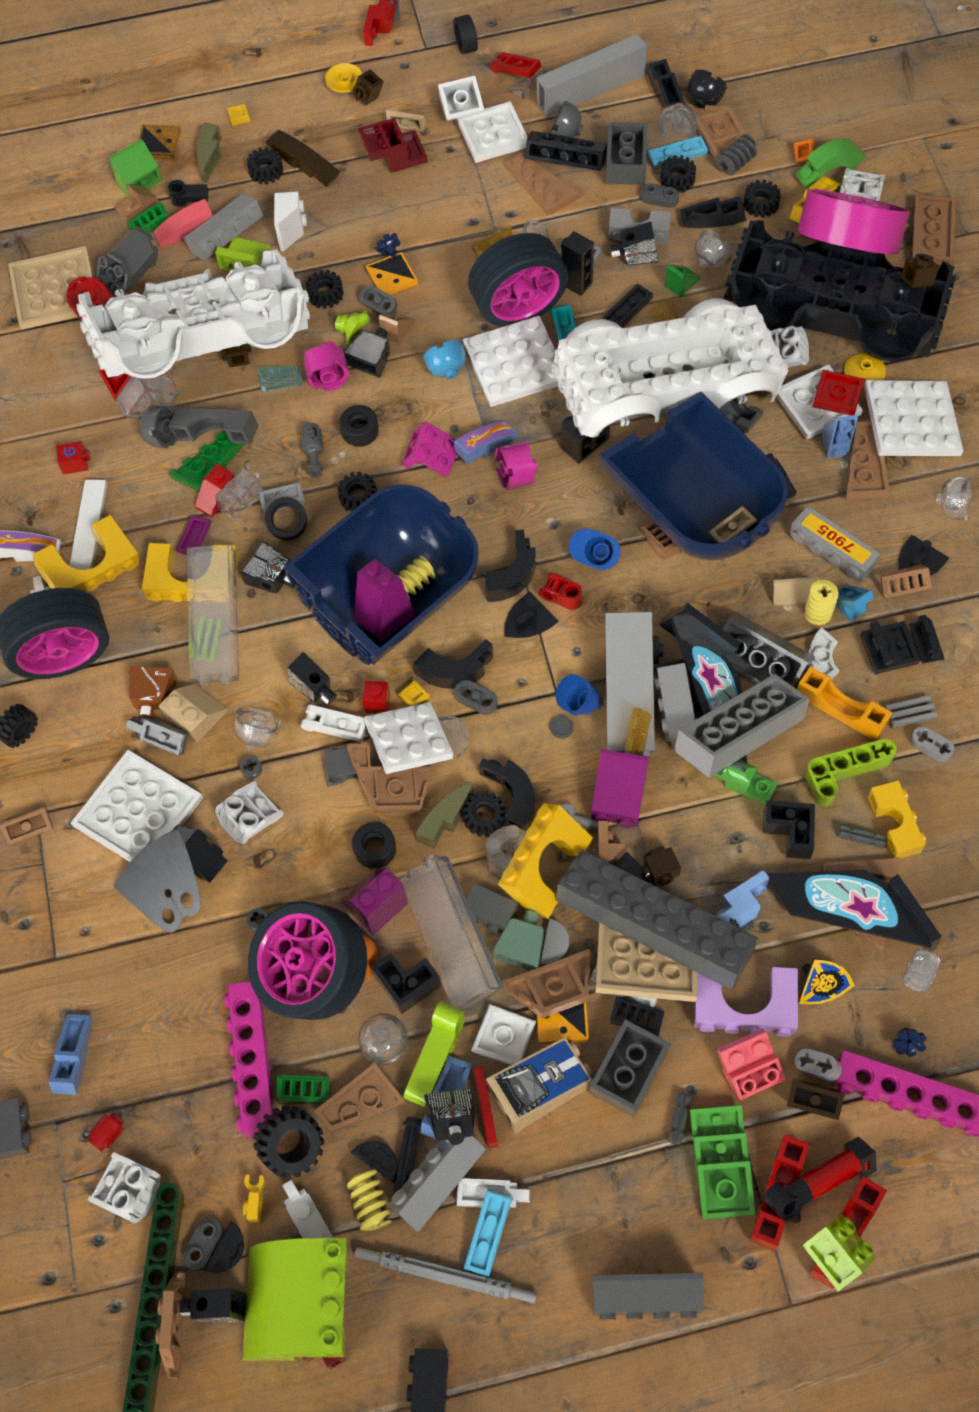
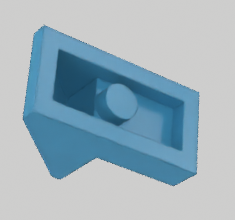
[835,584,874,621]

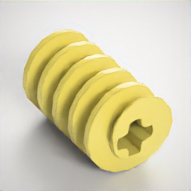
[397,555,436,600]
[804,580,838,626]
[347,1170,392,1231]

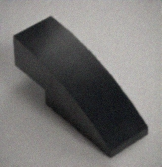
[646,59,686,113]
[681,196,747,228]

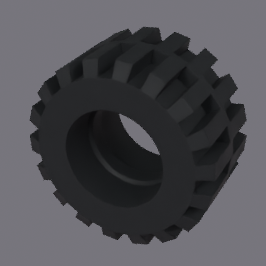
[253,1105,324,1178]

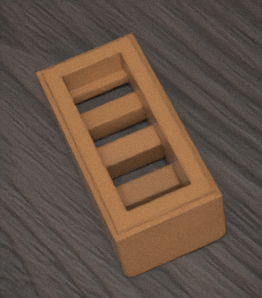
[639,520,681,561]
[880,564,932,598]

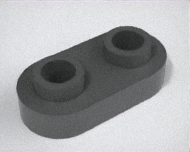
[640,183,679,208]
[360,285,398,314]
[455,680,498,714]
[183,1218,224,1271]

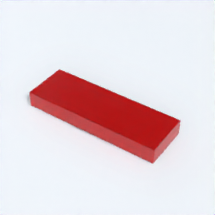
[474,1066,498,1149]

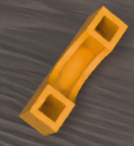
[797,666,893,741]

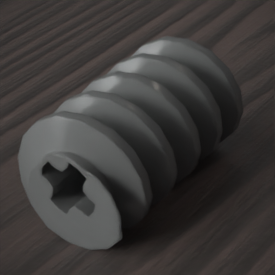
[715,134,757,175]

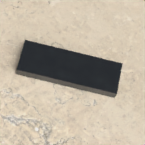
[601,283,653,328]

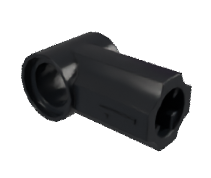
[168,180,209,207]

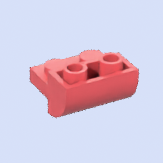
[717,1028,786,1100]

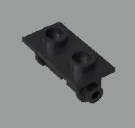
[909,615,945,664]

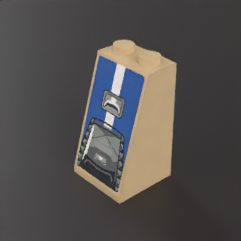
[486,1037,594,1134]

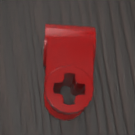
[538,573,583,610]

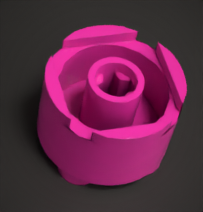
[304,341,349,391]
[495,441,538,490]

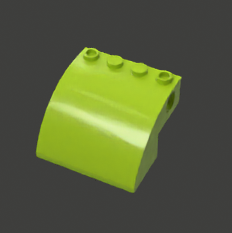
[242,1238,349,1361]

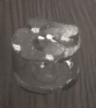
[486,825,526,879]

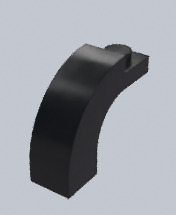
[485,529,536,602]
[413,639,493,689]
[479,758,535,834]

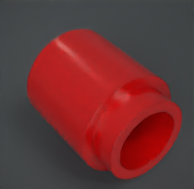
[87,1112,125,1152]

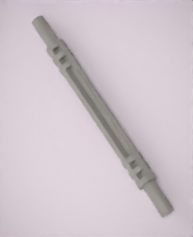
[355,1246,537,1304]

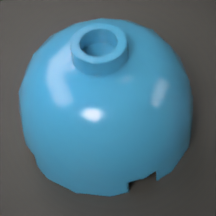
[423,340,466,379]

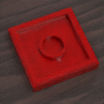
[813,370,864,416]

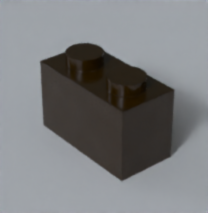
[787,1078,845,1120]

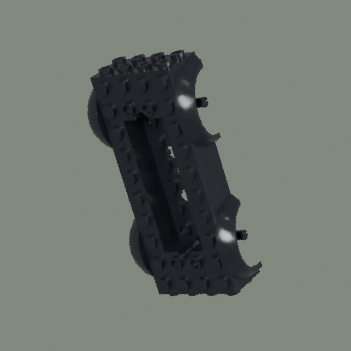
[724,219,956,362]

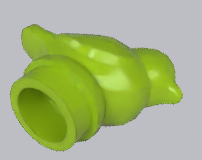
[335,310,370,345]

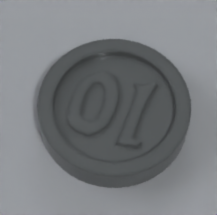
[550,716,573,739]

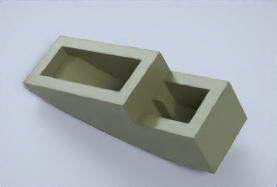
[197,122,222,183]
[416,782,474,849]

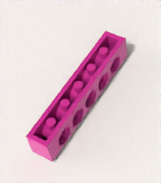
[225,981,274,1139]
[832,1050,979,1137]

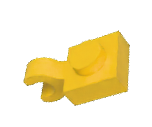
[243,1174,266,1224]

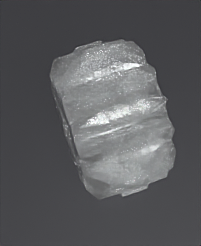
[903,948,940,993]

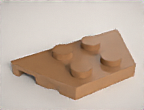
[687,104,745,160]
[501,949,591,1018]
[156,1271,187,1380]

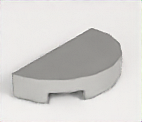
[540,918,569,967]

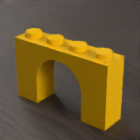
[33,515,139,592]
[142,543,239,603]
[498,803,593,919]

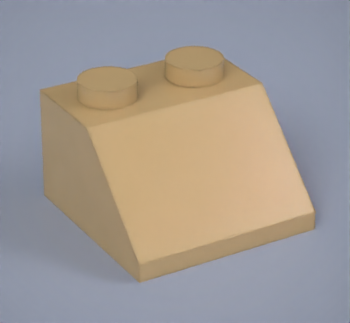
[159,684,228,743]

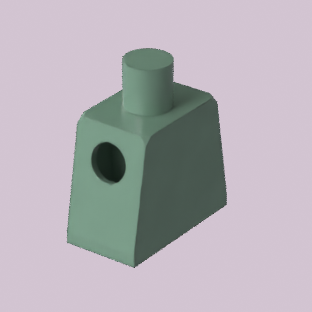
[493,910,544,971]

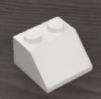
[438,76,484,121]
[274,192,307,251]

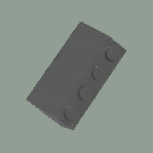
[722,612,815,689]
[592,1273,703,1321]

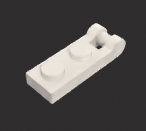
[300,705,367,743]

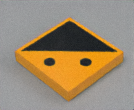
[365,252,418,295]
[537,1002,589,1044]

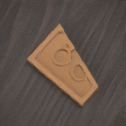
[314,1062,406,1133]

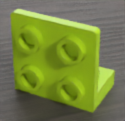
[215,237,270,271]
[802,1214,876,1292]

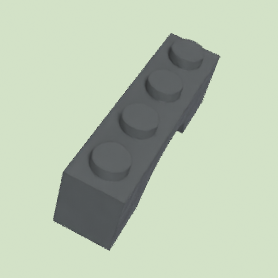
[168,407,259,444]

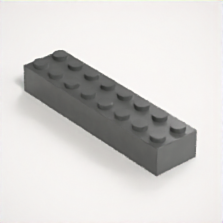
[556,850,758,990]

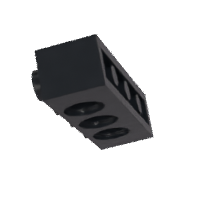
[525,131,607,171]

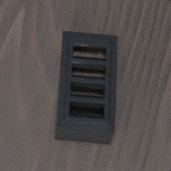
[610,996,665,1036]

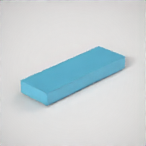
[647,136,708,169]
[464,1189,513,1277]

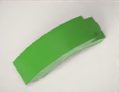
[795,138,866,189]

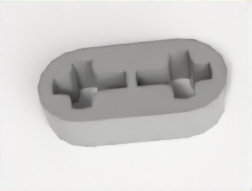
[911,727,955,762]
[794,1049,842,1081]

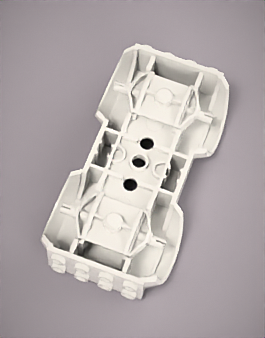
[76,249,310,379]
[551,298,788,437]

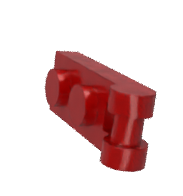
[490,52,542,78]

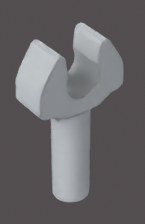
[560,804,598,830]

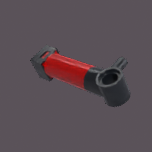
[764,1136,877,1223]

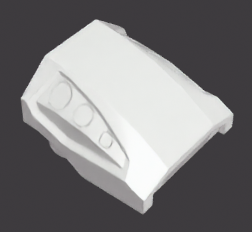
[840,168,885,201]
[770,326,809,367]
[215,781,284,844]
[88,1152,161,1223]

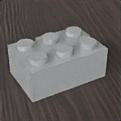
[654,663,696,749]

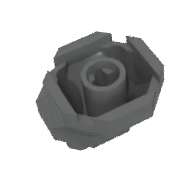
[96,227,158,297]

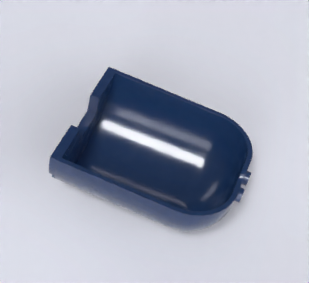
[599,391,788,560]
[284,485,479,665]

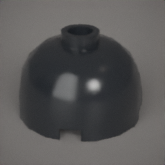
[688,70,727,108]

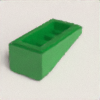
[127,202,169,233]
[276,1075,330,1104]

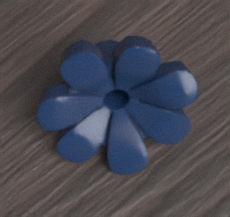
[375,233,401,257]
[893,1028,927,1057]

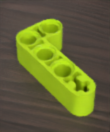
[805,739,897,807]
[403,1001,465,1107]

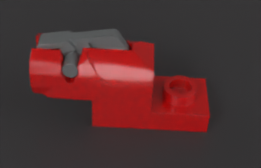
[363,0,399,46]

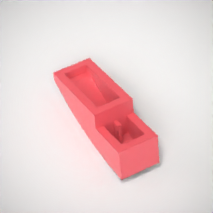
[154,199,212,248]

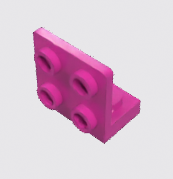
[401,421,457,477]

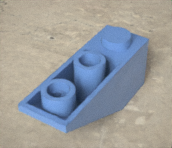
[821,415,858,458]

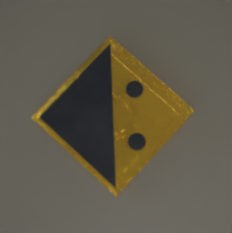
[139,125,181,159]

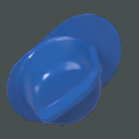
[569,529,621,570]
[556,674,601,716]

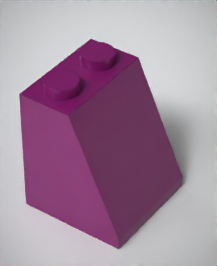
[354,559,416,642]
[591,749,649,828]
[340,868,408,936]

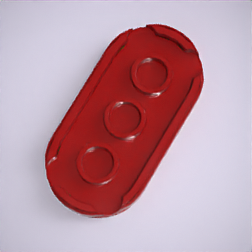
[66,276,115,321]

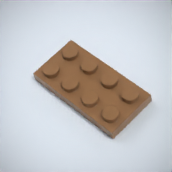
[911,195,956,265]

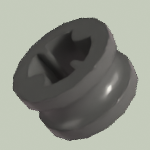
[240,756,262,779]
[247,908,268,932]

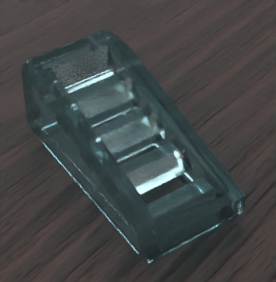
[257,366,303,392]

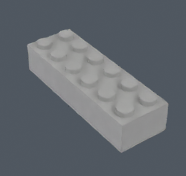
[675,674,810,778]

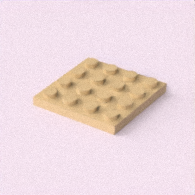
[8,246,93,330]
[595,923,698,1002]

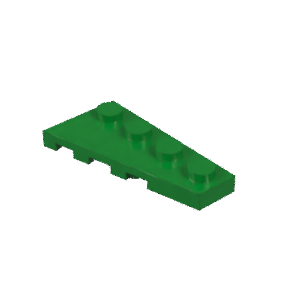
[168,431,245,492]

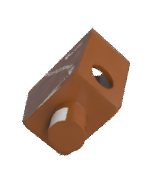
[130,666,177,719]

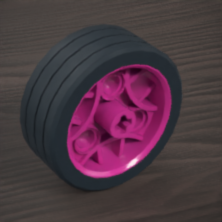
[468,233,568,327]
[0,588,110,679]
[248,901,368,1020]

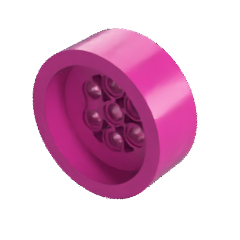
[797,189,910,254]

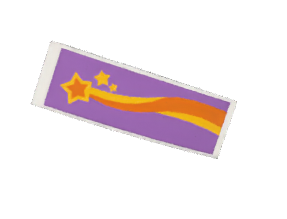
[0,530,61,562]

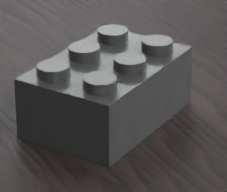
[606,122,648,185]
[589,1020,671,1118]

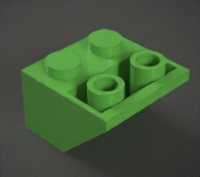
[109,139,162,196]

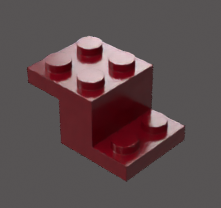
[358,118,428,173]

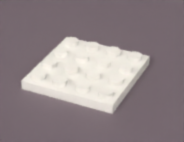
[462,316,559,407]
[864,380,964,456]
[71,750,203,862]

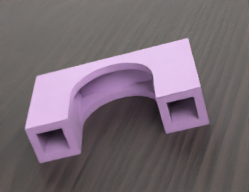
[694,967,798,1037]

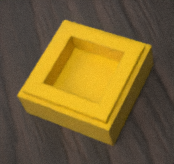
[227,104,250,126]
[398,680,430,707]

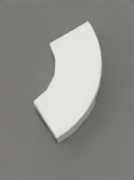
[808,627,839,680]

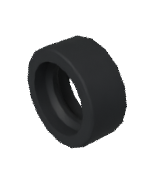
[453,14,478,54]
[265,497,307,541]

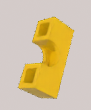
[868,780,926,859]

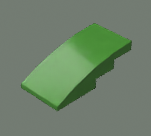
[689,1104,755,1219]

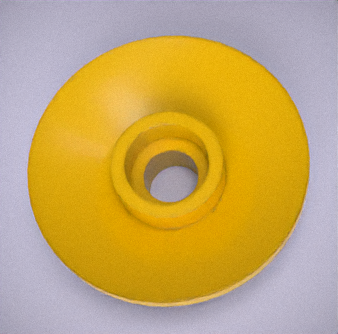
[325,63,362,93]
[844,353,886,389]

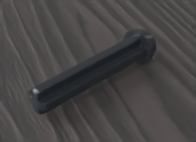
[392,1117,421,1197]

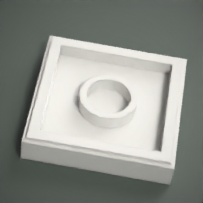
[471,1004,536,1066]

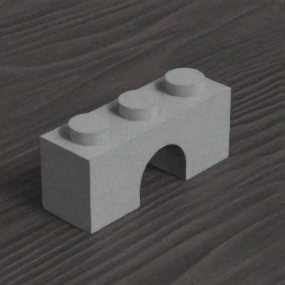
[608,208,671,244]

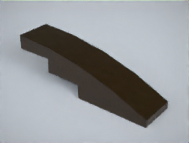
[266,129,340,187]

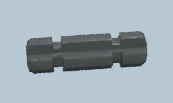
[838,824,886,848]
[668,1093,691,1145]

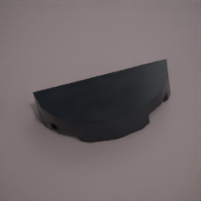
[351,1141,398,1183]
[204,1221,245,1273]

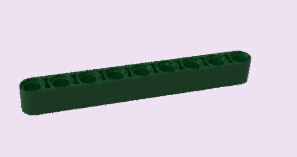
[122,1182,184,1412]

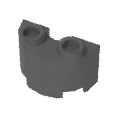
[720,398,763,434]
[323,743,360,787]

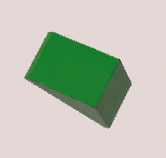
[665,264,701,297]

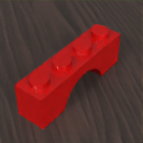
[749,1134,810,1251]
[809,1176,887,1289]

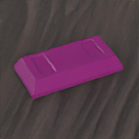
[176,516,212,557]

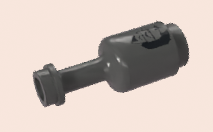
[300,423,324,477]

